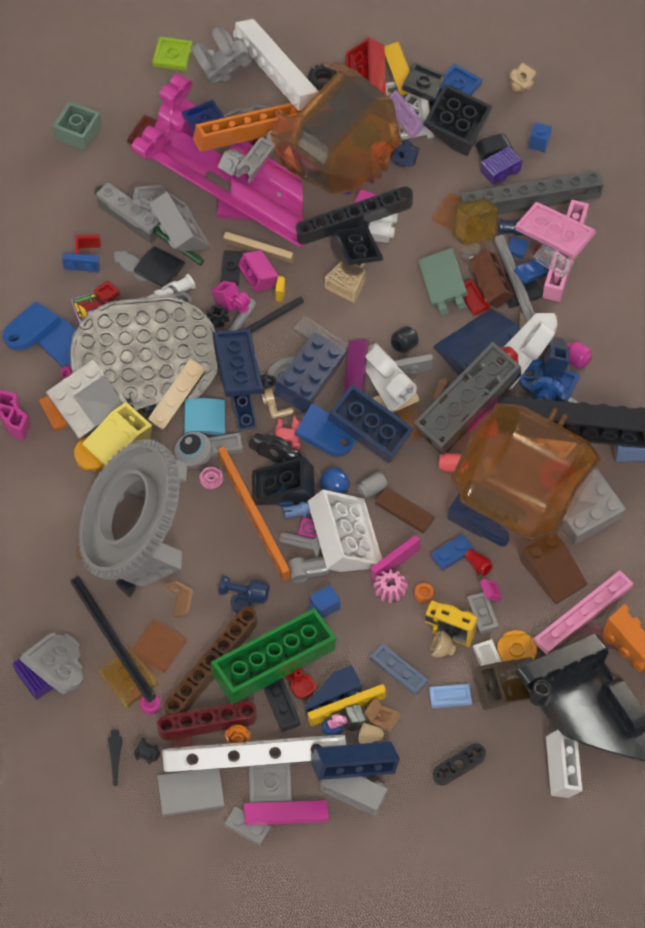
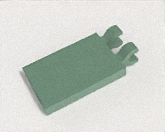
[418,248,468,316]

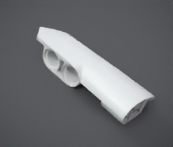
[504,313,558,390]
[365,343,417,411]

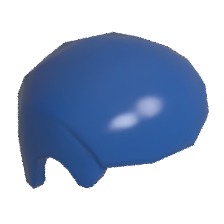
[319,468,350,493]

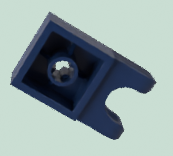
[448,480,525,547]

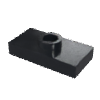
[221,251,242,285]

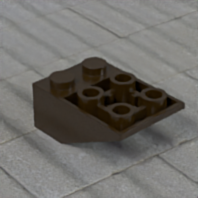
[473,657,533,710]

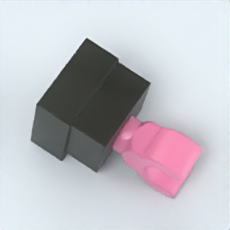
[327,705,366,732]

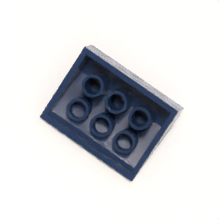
[433,309,521,376]

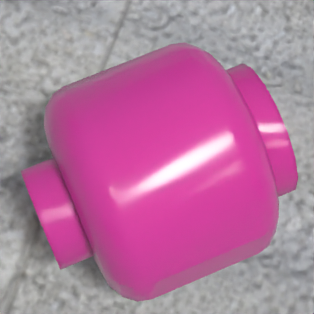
[567,341,593,369]

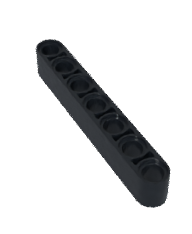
[296,186,413,244]

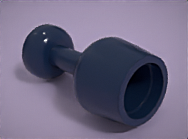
[219,575,270,604]

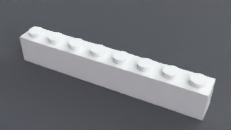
[233,19,319,111]

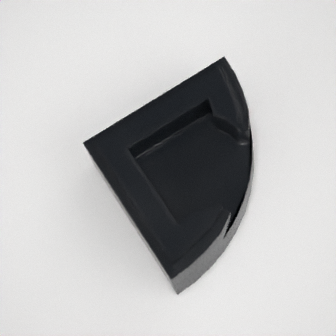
[116,579,136,598]

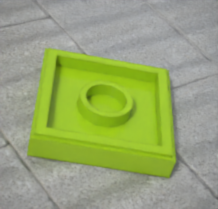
[152,36,193,71]

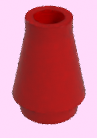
[464,549,493,576]

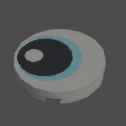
[174,432,213,469]

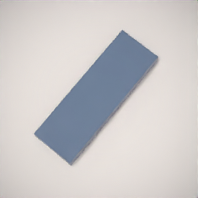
[370,643,429,696]

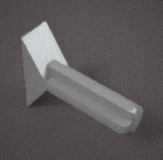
[279,532,321,558]

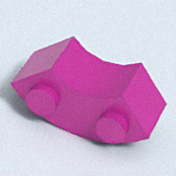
[0,389,31,442]

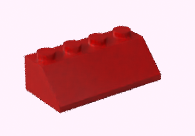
[346,37,386,108]

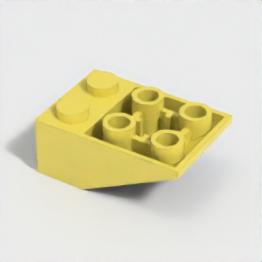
[82,402,152,466]

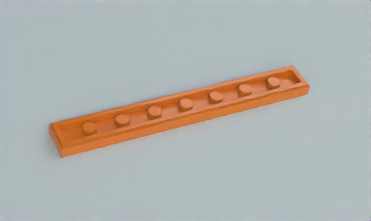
[218,446,290,581]

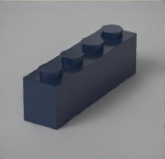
[311,742,400,780]

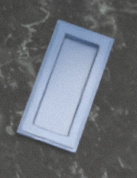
[429,684,472,709]

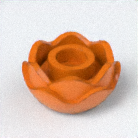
[225,724,251,743]

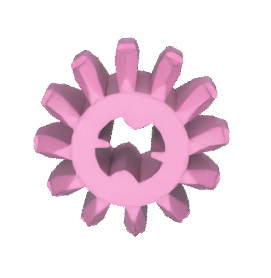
[373,569,407,604]

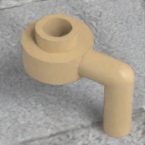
[261,388,294,419]

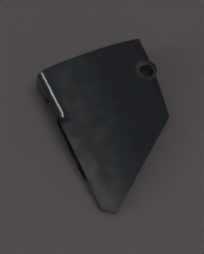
[516,634,645,761]

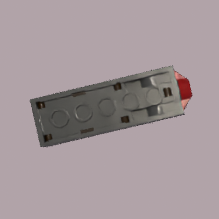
[414,342,522,455]

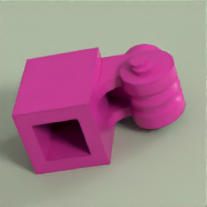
[211,281,251,314]

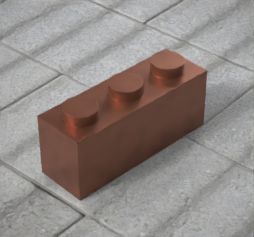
[469,248,515,308]

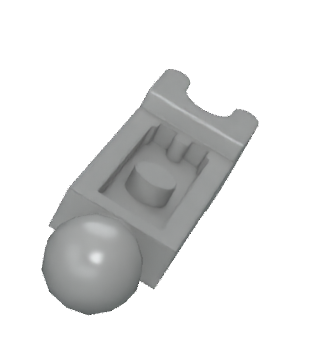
[236,129,280,183]

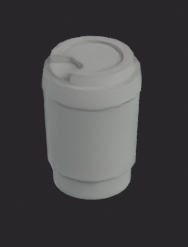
[357,472,388,499]

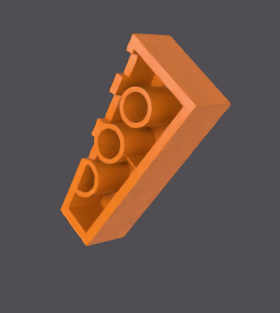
[601,604,645,675]

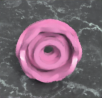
[199,467,223,489]

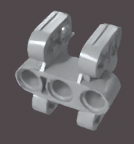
[191,26,252,83]

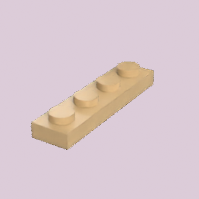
[147,358,206,431]

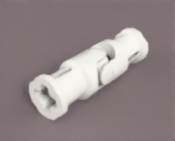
[142,274,196,298]

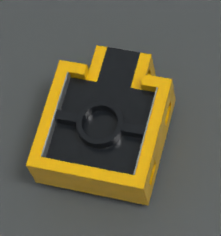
[425,600,477,647]

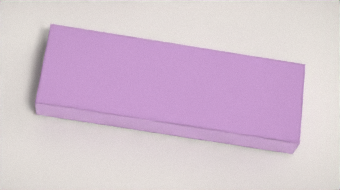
[384,90,424,138]

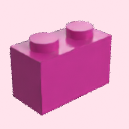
[238,250,279,292]

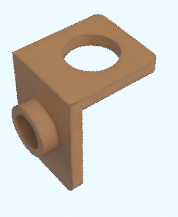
[164,581,193,617]

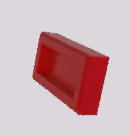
[463,279,490,316]

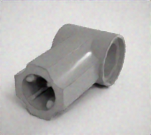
[288,557,329,583]

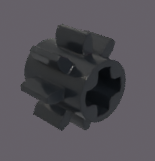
[206,305,229,328]

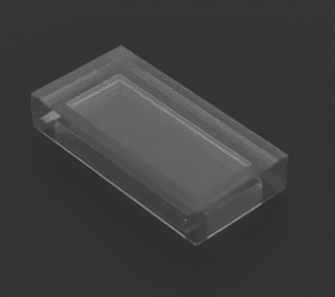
[533,244,574,278]

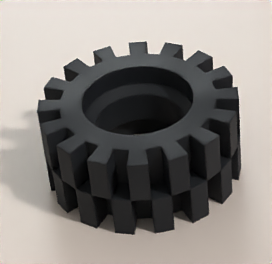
[308,63,339,97]

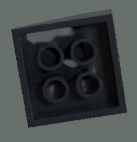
[423,84,492,156]

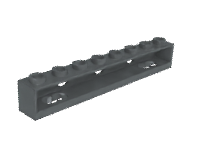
[459,170,604,220]

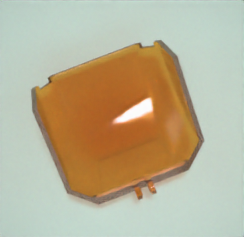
[451,403,601,541]

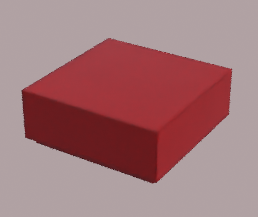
[94,281,120,304]

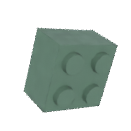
[52,101,102,151]

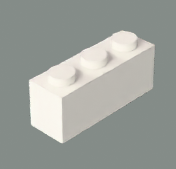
[546,730,582,798]

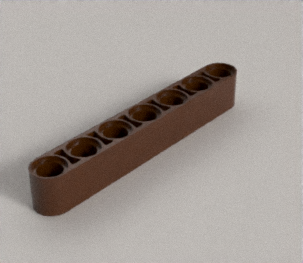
[164,607,257,715]

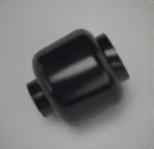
[391,326,419,353]

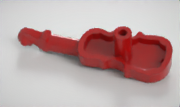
[285,668,316,699]

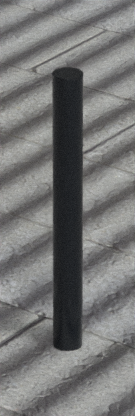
[243,296,304,333]

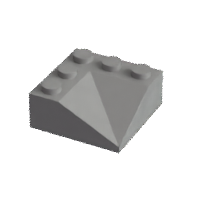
[149,192,211,252]
[46,360,123,441]
[542,463,626,545]

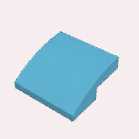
[184,398,225,436]

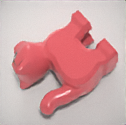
[275,416,301,452]

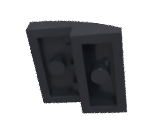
[134,246,185,288]

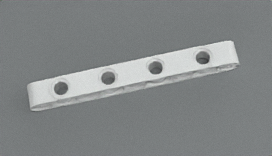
[162,735,346,772]

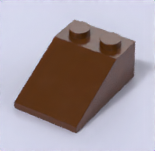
[520,531,587,605]

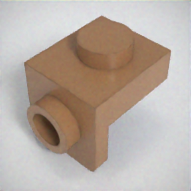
[364,698,400,732]

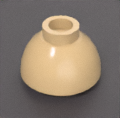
[430,630,456,658]

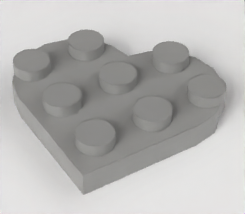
[20,633,84,694]

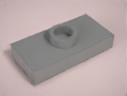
[395,354,433,374]

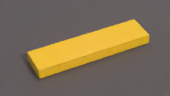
[384,42,410,95]
[308,684,386,727]

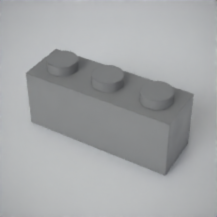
[320,776,388,817]

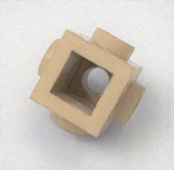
[509,62,536,94]

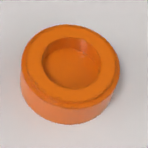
[414,583,434,604]

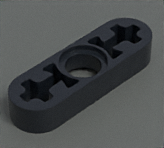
[433,744,486,786]

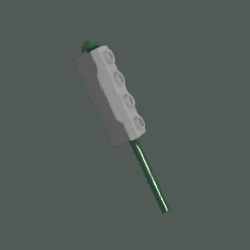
[94,183,205,266]

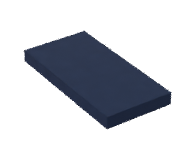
[213,329,263,397]

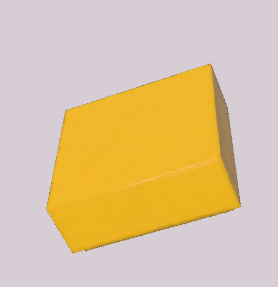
[275,276,285,302]

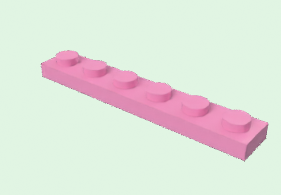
[533,570,634,655]

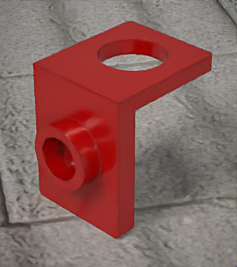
[75,234,101,254]

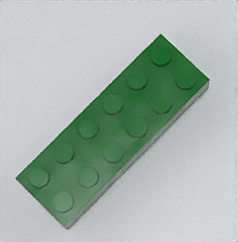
[211,608,337,704]

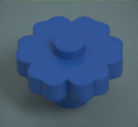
[530,377,568,401]

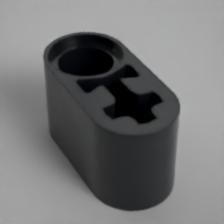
[476,133,513,161]

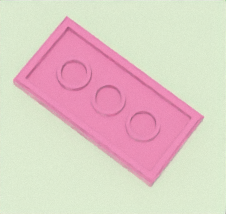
[515,202,596,259]

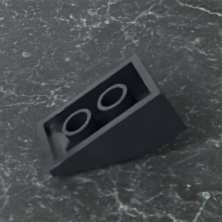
[331,225,383,265]
[252,456,315,505]

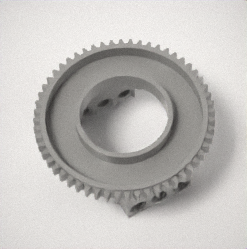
[77,439,187,587]

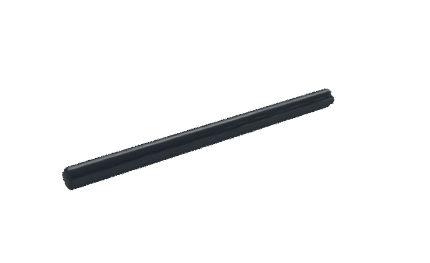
[70,576,156,702]

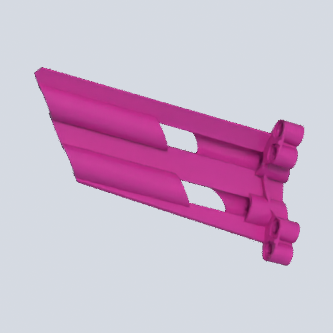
[131,73,305,247]

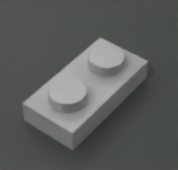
[466,592,499,635]
[224,807,271,847]

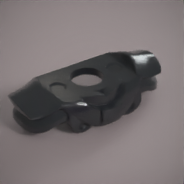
[249,433,302,463]

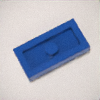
[62,253,101,272]
[514,258,549,284]
[431,534,474,571]

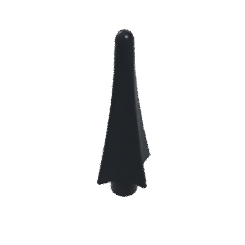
[107,730,123,786]

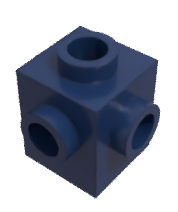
[391,140,420,167]

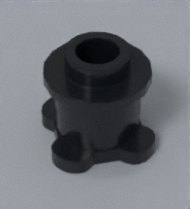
[134,737,160,764]

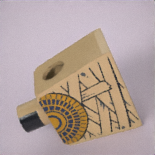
[325,261,366,303]

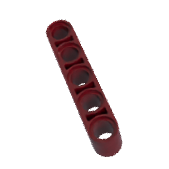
[157,701,257,740]

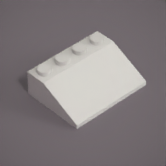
[308,490,382,572]

